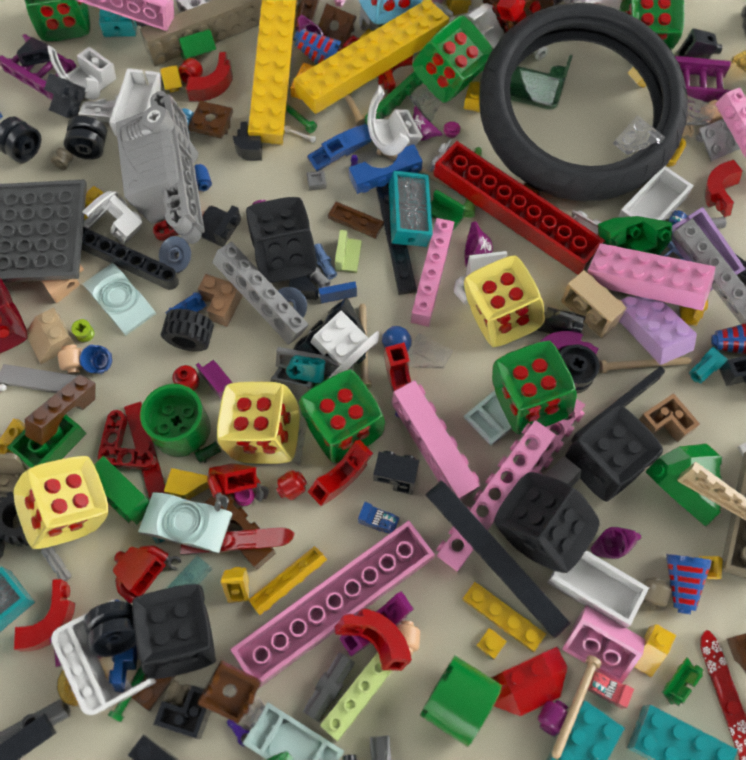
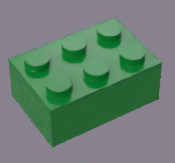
[7,415,87,468]
[94,456,149,525]

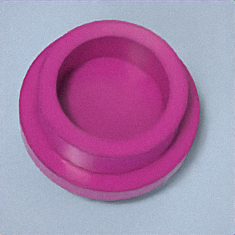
[443,121,461,138]
[234,489,255,506]

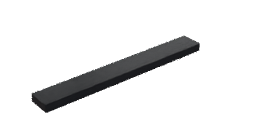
[376,183,417,295]

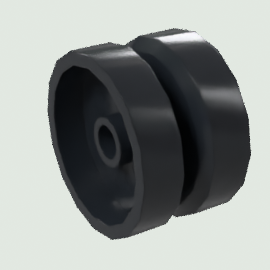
[0,116,42,163]
[64,116,107,160]
[560,344,600,394]
[83,601,136,657]

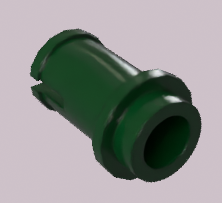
[194,441,222,463]

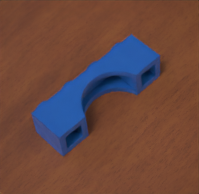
[349,144,423,194]

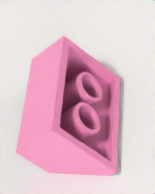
[562,605,645,684]

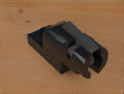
[537,307,586,334]

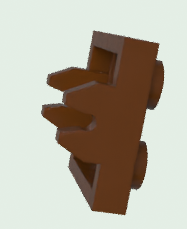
[318,3,357,48]
[188,100,233,139]
[198,660,261,724]

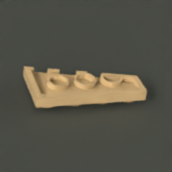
[677,462,746,520]

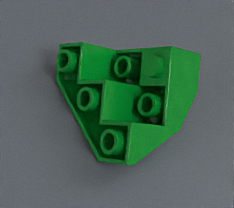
[598,216,672,255]

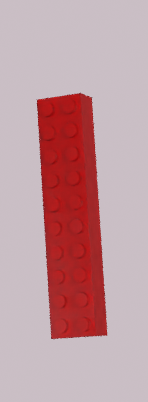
[433,141,605,275]

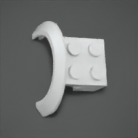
[463,3,504,48]
[48,45,116,100]
[368,86,422,156]
[82,191,142,245]
[311,311,379,379]

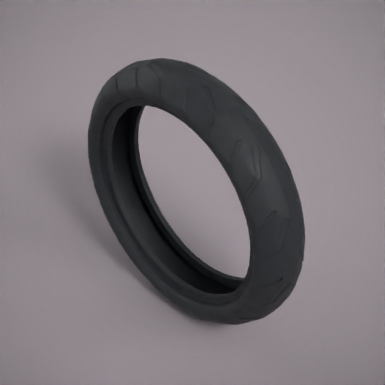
[479,3,688,201]

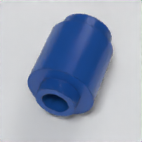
[194,164,212,191]

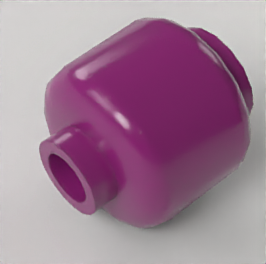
[537,700,568,737]

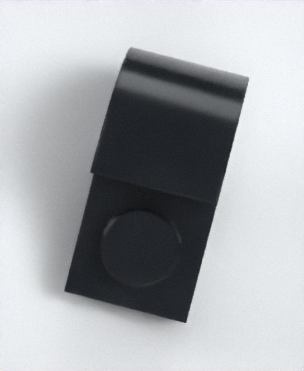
[233,122,263,161]

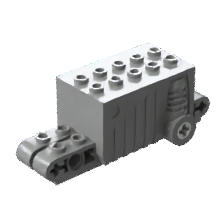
[115,91,205,244]

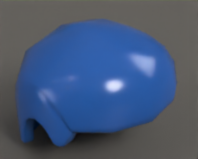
[382,326,412,352]
[79,344,113,374]

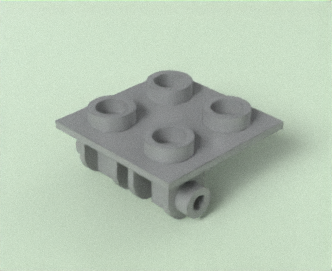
[696,119,740,161]

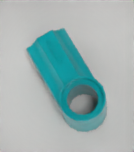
[689,347,728,384]

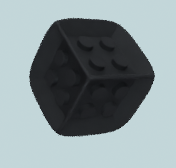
[246,197,317,283]
[565,405,663,502]
[494,472,600,573]
[132,584,216,679]

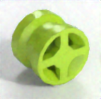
[71,319,95,343]

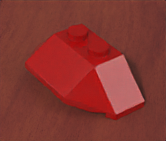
[491,647,568,716]

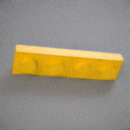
[249,546,327,615]
[462,582,546,653]

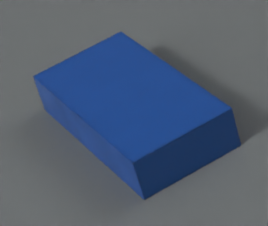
[319,281,357,304]

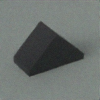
[17,37,51,67]
[289,276,319,300]

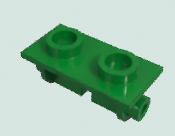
[662,657,704,706]

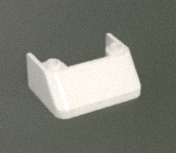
[51,600,156,715]

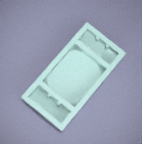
[82,263,156,336]
[464,390,512,446]
[138,492,232,554]
[243,702,344,760]

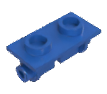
[165,292,207,314]

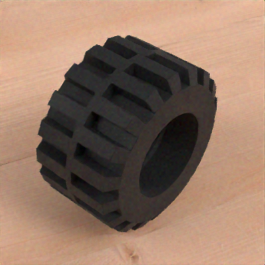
[161,309,214,351]
[0,492,30,547]

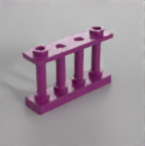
[0,34,77,100]
[675,56,732,102]

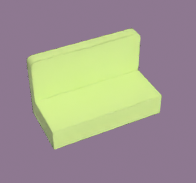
[335,230,362,273]

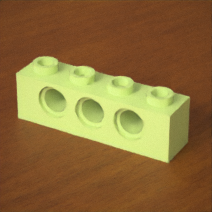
[320,652,392,741]

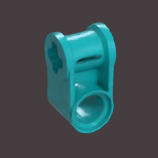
[286,355,326,383]

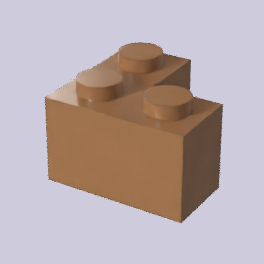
[198,274,243,327]
[639,393,700,443]

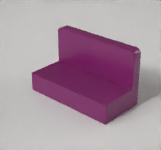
[196,359,233,400]

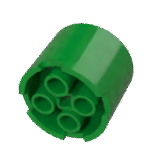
[140,384,211,457]
[419,655,502,747]

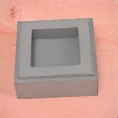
[307,170,327,191]

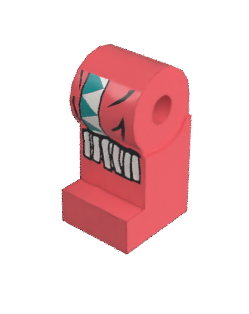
[588,671,634,709]

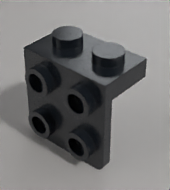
[201,205,241,247]

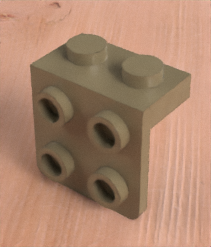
[0,453,28,495]

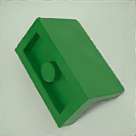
[179,29,216,60]
[430,189,466,231]

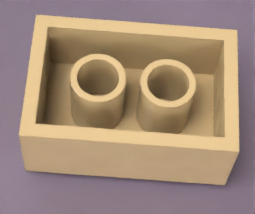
[561,270,627,338]

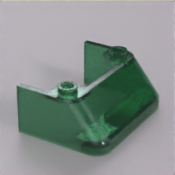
[510,55,573,110]

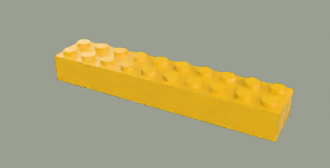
[248,0,297,145]
[294,0,449,114]

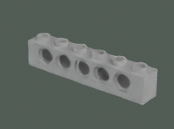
[672,218,746,324]
[212,241,309,345]

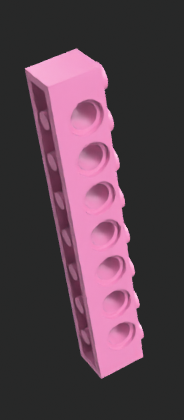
[436,420,556,572]

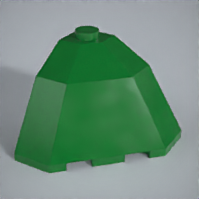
[645,443,722,527]

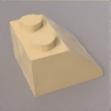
[27,307,75,364]

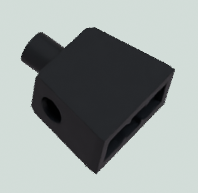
[677,28,722,59]

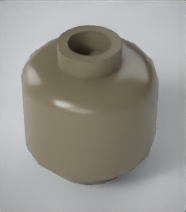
[643,576,672,610]

